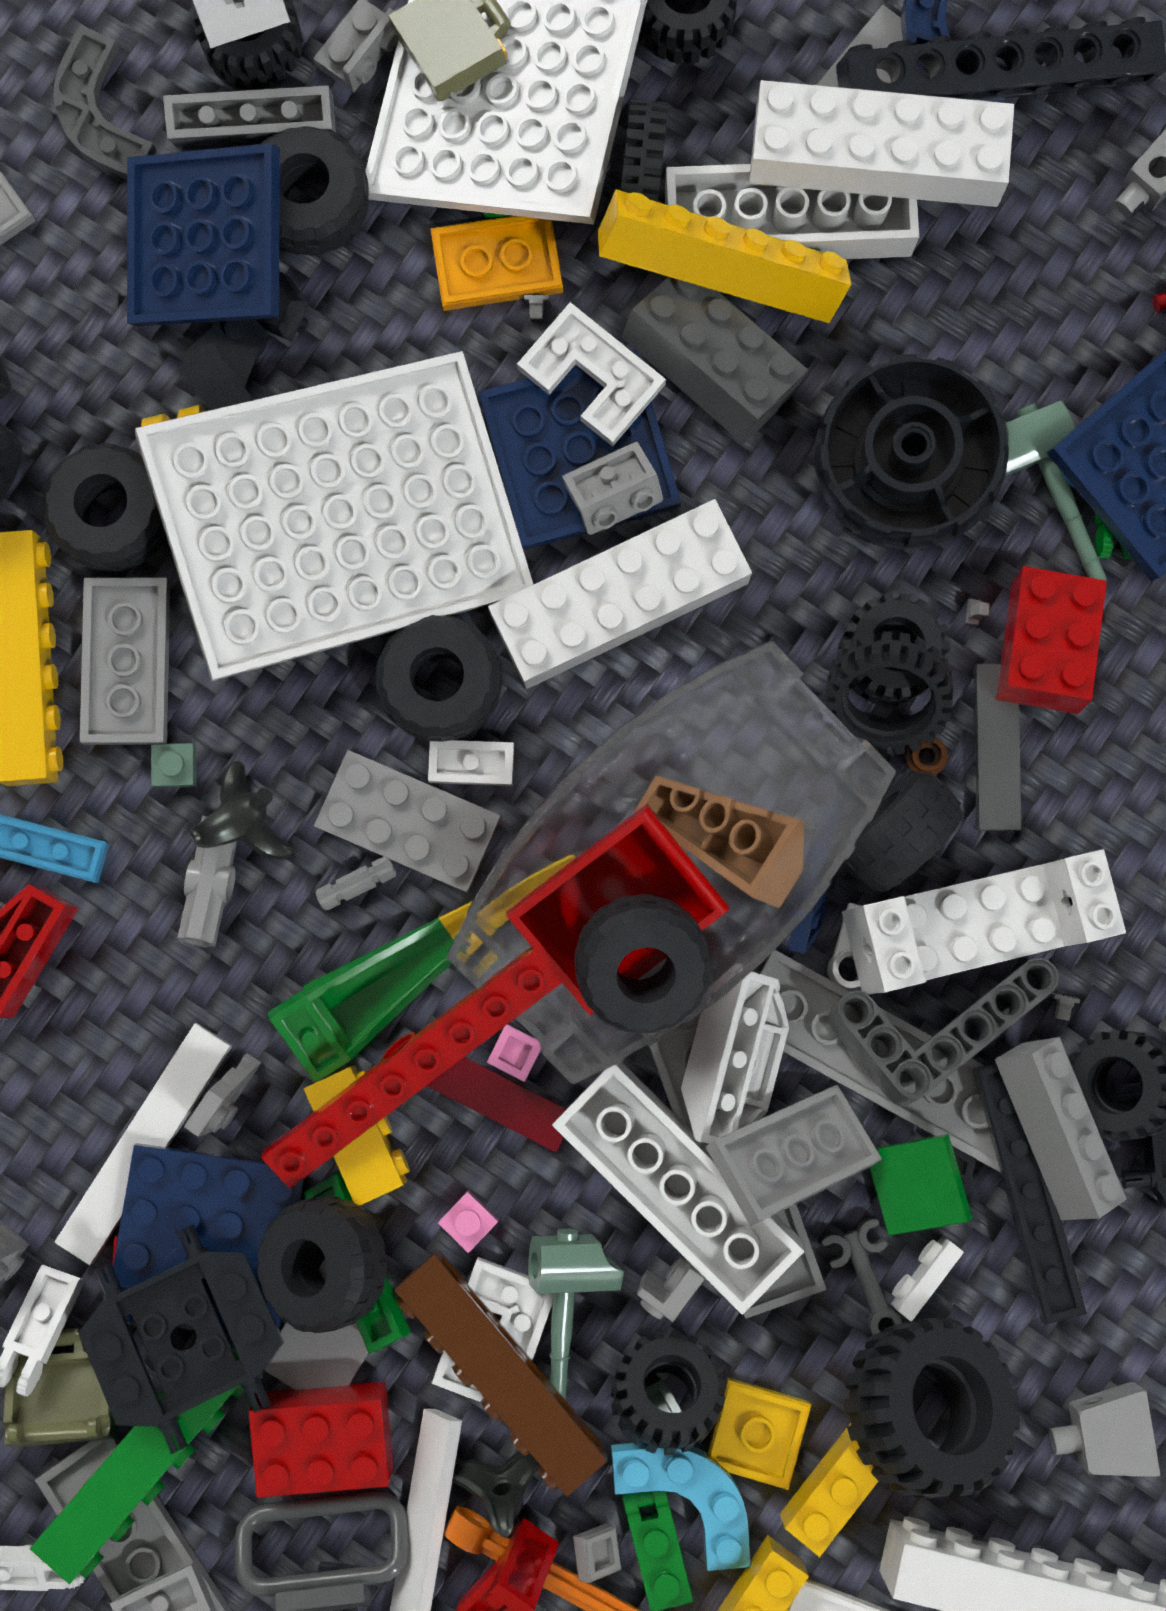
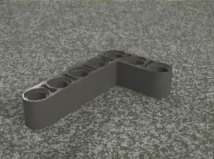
[828,958,1059,1106]

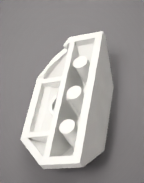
[681,969,789,1144]

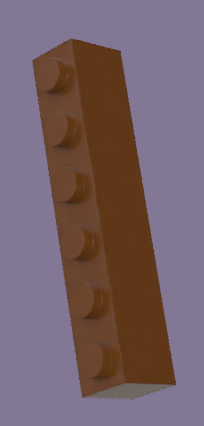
[394,1249,608,1497]

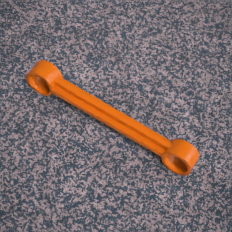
[444,1506,641,1611]

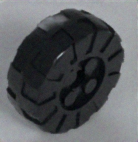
[814,354,1009,551]

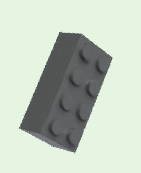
[621,277,808,445]

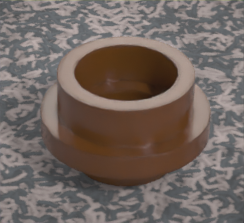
[905,737,948,775]

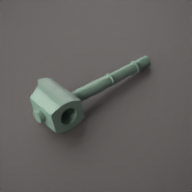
[1005,401,1107,581]
[528,1229,624,1400]

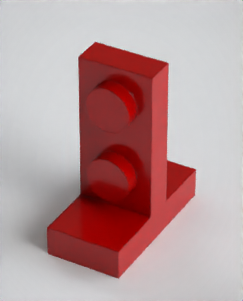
[455,1518,559,1611]

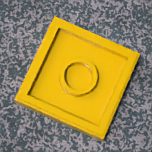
[706,1377,811,1490]

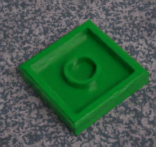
[870,1133,973,1236]

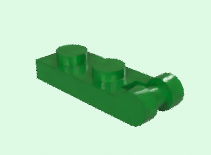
[622,1491,693,1611]

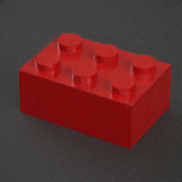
[996,566,1107,714]
[249,1381,394,1498]

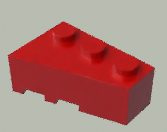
[0,884,79,1018]

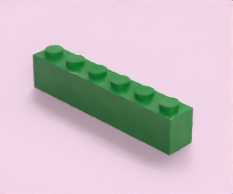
[29,1340,245,1585]

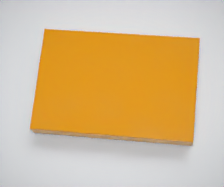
[430,216,563,311]

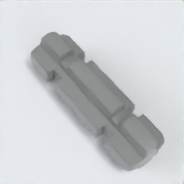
[315,857,396,910]

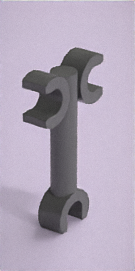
[820,1218,903,1335]

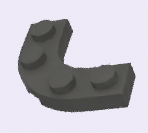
[54,25,156,180]

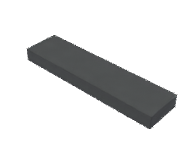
[974,664,1022,831]

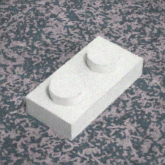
[428,740,514,786]
[891,1236,964,1322]

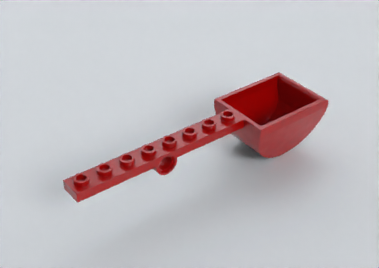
[261,803,730,1189]

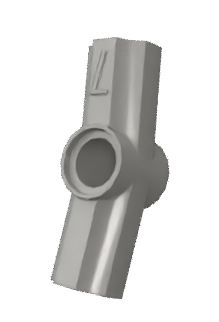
[177,816,237,947]

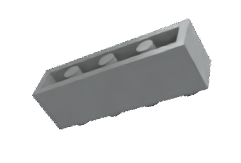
[163,85,336,147]
[995,1037,1127,1220]

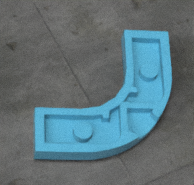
[611,1442,751,1571]

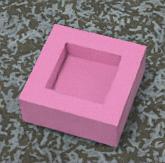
[487,1024,544,1082]
[438,1190,499,1253]

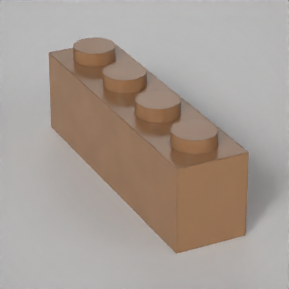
[634,775,804,908]

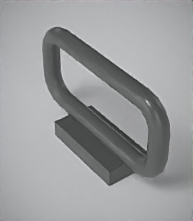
[234,1491,409,1611]

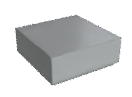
[573,1523,621,1583]

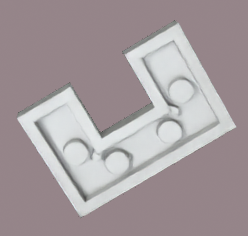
[517,302,666,447]
[432,1257,553,1402]

